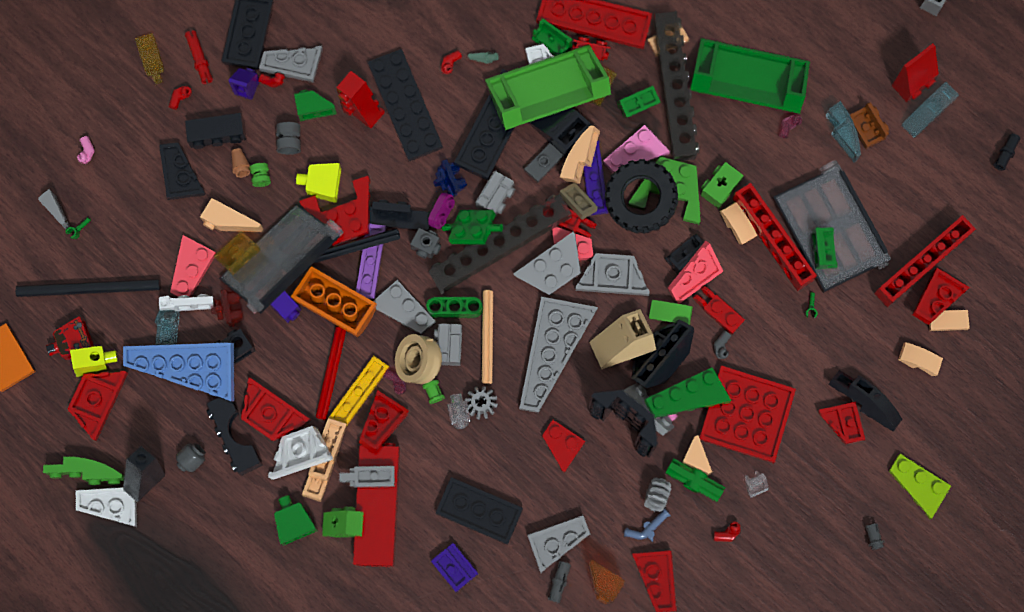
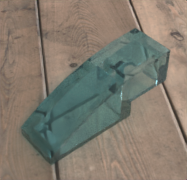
[902,82,959,138]
[825,101,861,163]

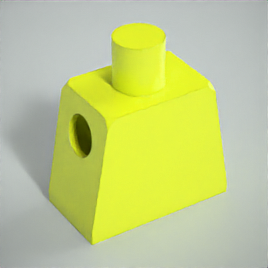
[296,163,342,203]
[70,346,118,377]

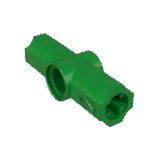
[665,458,726,503]

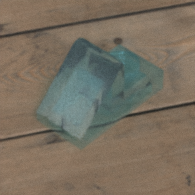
[154,310,180,345]

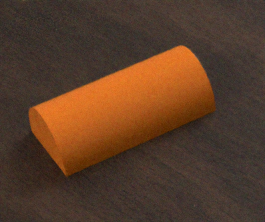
[291,266,377,337]

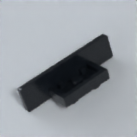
[369,200,430,231]

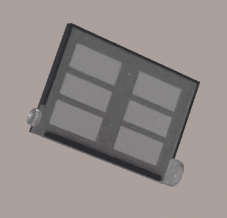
[772,160,891,293]
[219,204,343,314]

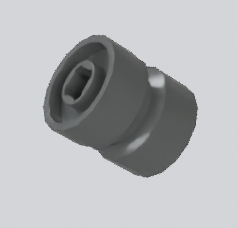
[276,122,301,155]

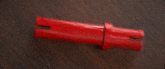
[185,30,213,84]

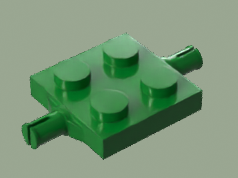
[442,210,503,245]

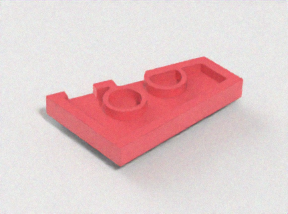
[170,235,216,297]

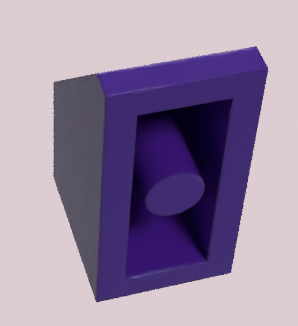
[228,68,259,100]
[270,291,301,323]

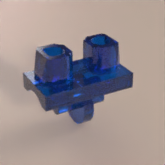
[433,159,467,197]

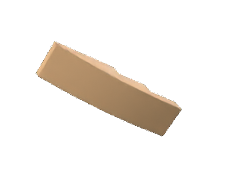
[302,418,347,502]

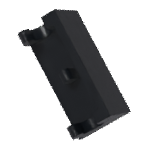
[664,234,704,274]

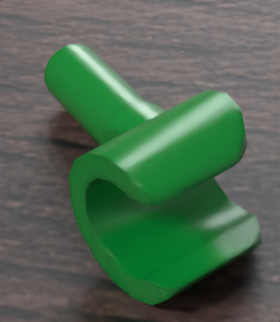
[66,217,91,239]
[805,293,818,318]

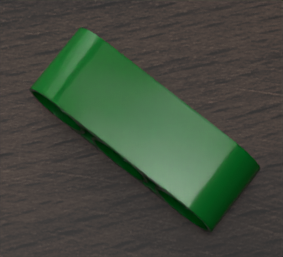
[426,297,483,318]

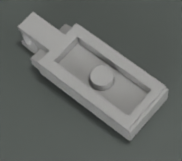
[339,466,395,488]

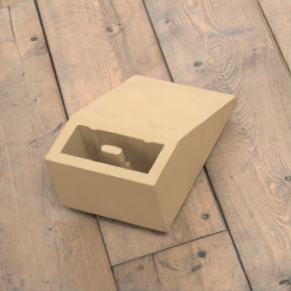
[589,309,656,369]

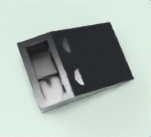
[528,108,592,158]

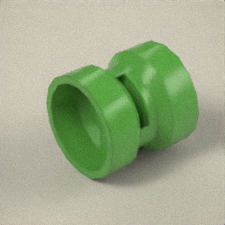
[250,163,271,187]

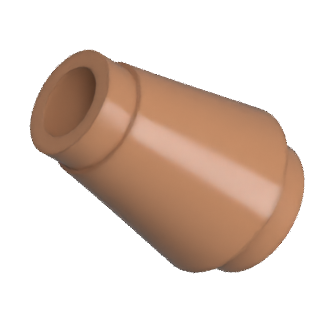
[231,148,250,178]

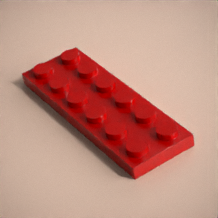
[536,0,653,49]

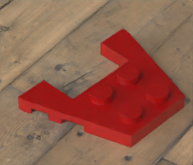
[300,175,370,246]

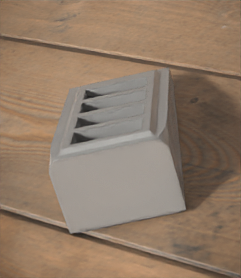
[38,189,70,229]

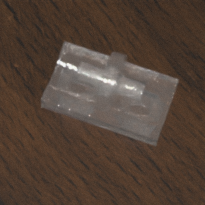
[447,394,471,429]

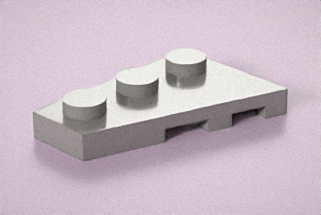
[259,46,323,83]
[527,515,590,573]

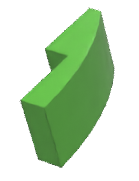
[649,300,693,325]

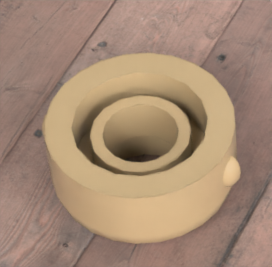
[395,334,442,384]

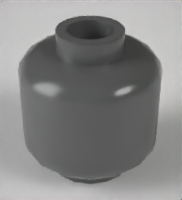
[176,443,205,472]

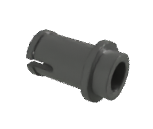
[865,523,885,550]

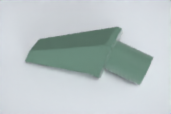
[468,52,499,64]

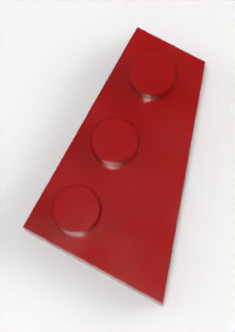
[912,268,970,325]

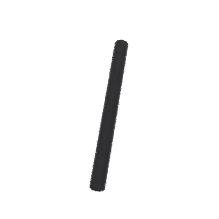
[15,279,161,297]

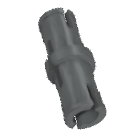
[548,561,571,603]

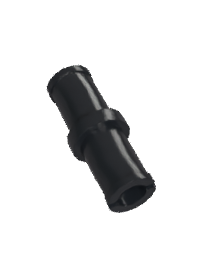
[994,133,1021,171]

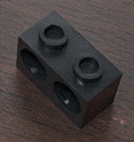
[214,329,255,365]

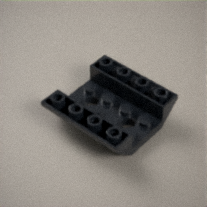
[589,390,658,458]

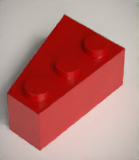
[336,71,385,129]

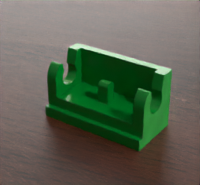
[531,19,572,56]
[616,86,661,118]
[812,227,837,269]

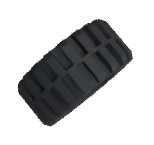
[605,159,678,234]

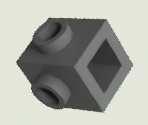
[410,228,442,259]

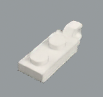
[159,294,213,311]

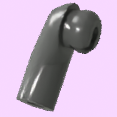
[713,331,731,359]

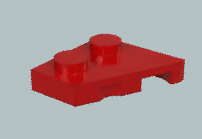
[818,402,865,445]
[542,420,585,473]

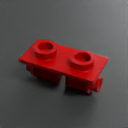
[572,37,611,61]

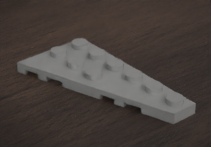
[519,297,598,413]

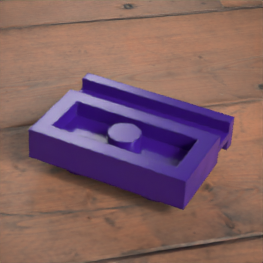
[431,543,478,592]

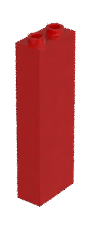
[353,443,400,567]

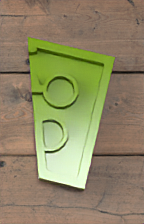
[889,454,951,519]

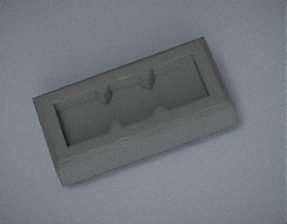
[524,143,564,183]

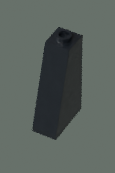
[123,446,165,502]

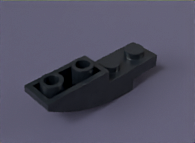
[829,370,902,432]

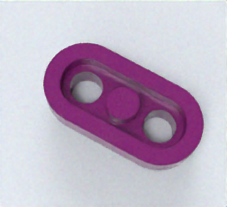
[428,192,455,229]

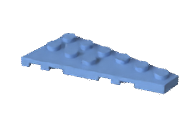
[123,343,234,401]

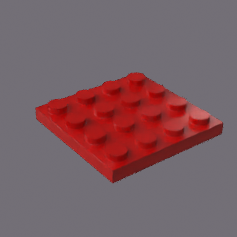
[699,365,796,463]

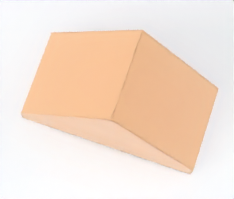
[682,435,712,476]

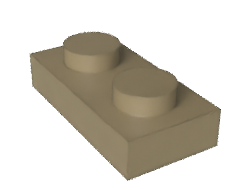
[559,182,597,220]

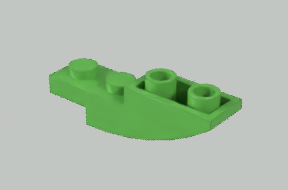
[43,457,125,485]

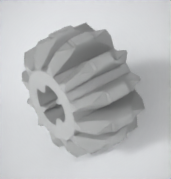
[465,386,498,420]
[644,477,671,512]

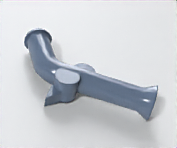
[624,509,671,542]

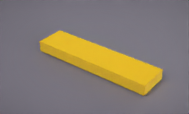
[328,356,390,427]

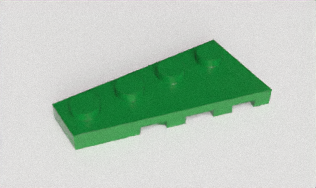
[644,367,732,418]

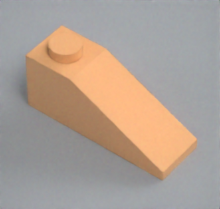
[200,198,263,232]

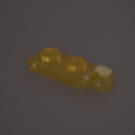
[135,33,164,84]

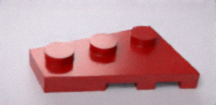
[359,390,409,453]
[632,551,677,612]

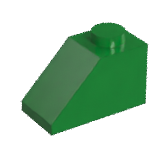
[294,90,337,121]

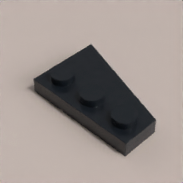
[159,143,205,200]

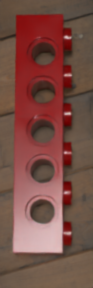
[733,183,817,291]
[874,215,976,308]

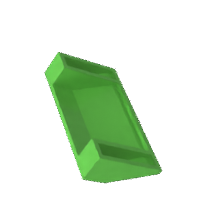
[485,45,611,130]

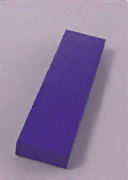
[583,140,608,216]

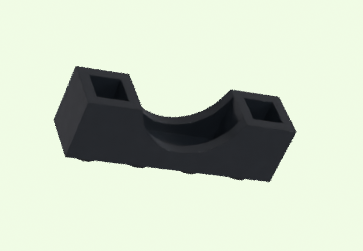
[206,397,263,476]

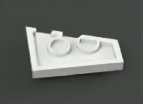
[76,488,137,527]

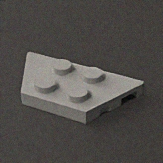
[514,232,581,295]
[575,253,650,296]

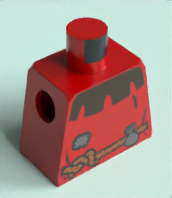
[46,316,94,360]

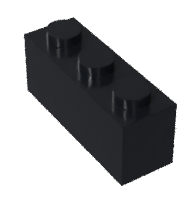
[185,113,246,149]

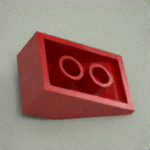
[892,43,939,102]

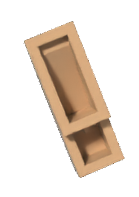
[560,125,600,184]

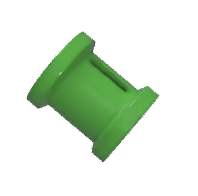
[422,380,445,404]

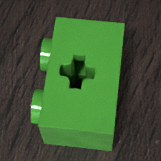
[701,162,744,209]
[322,507,363,538]

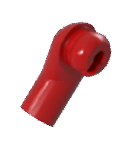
[441,50,462,74]
[714,521,741,542]

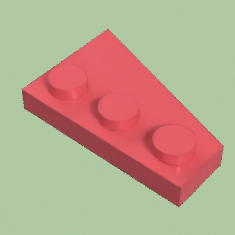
[668,241,723,304]

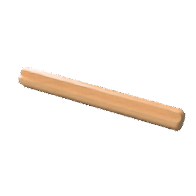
[482,290,493,384]

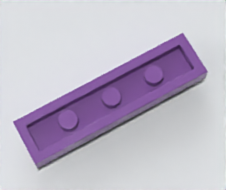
[356,224,386,301]

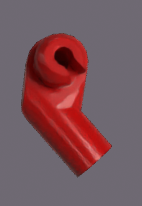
[259,72,285,88]
[169,86,192,110]

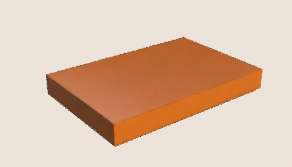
[0,323,36,392]

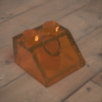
[588,560,626,605]

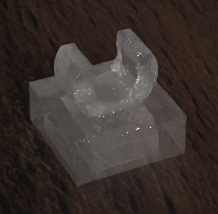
[745,471,769,498]

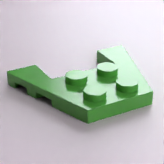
[628,157,701,225]

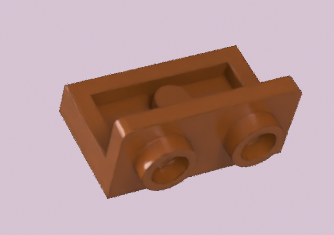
[847,102,889,149]

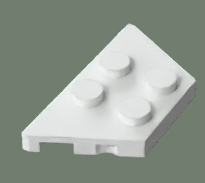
[268,426,332,480]

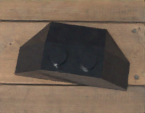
[631,319,694,388]

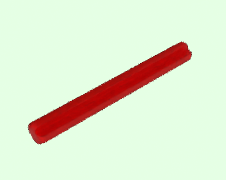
[316,326,346,420]

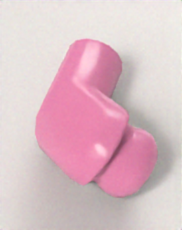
[77,136,95,164]

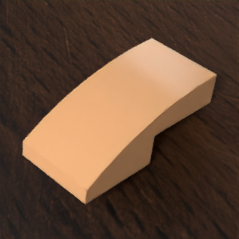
[720,202,758,245]
[898,342,943,376]

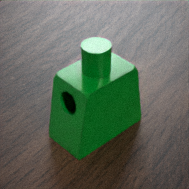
[274,495,318,546]

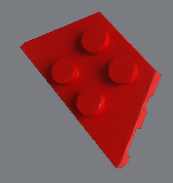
[67,371,128,441]
[241,377,311,442]

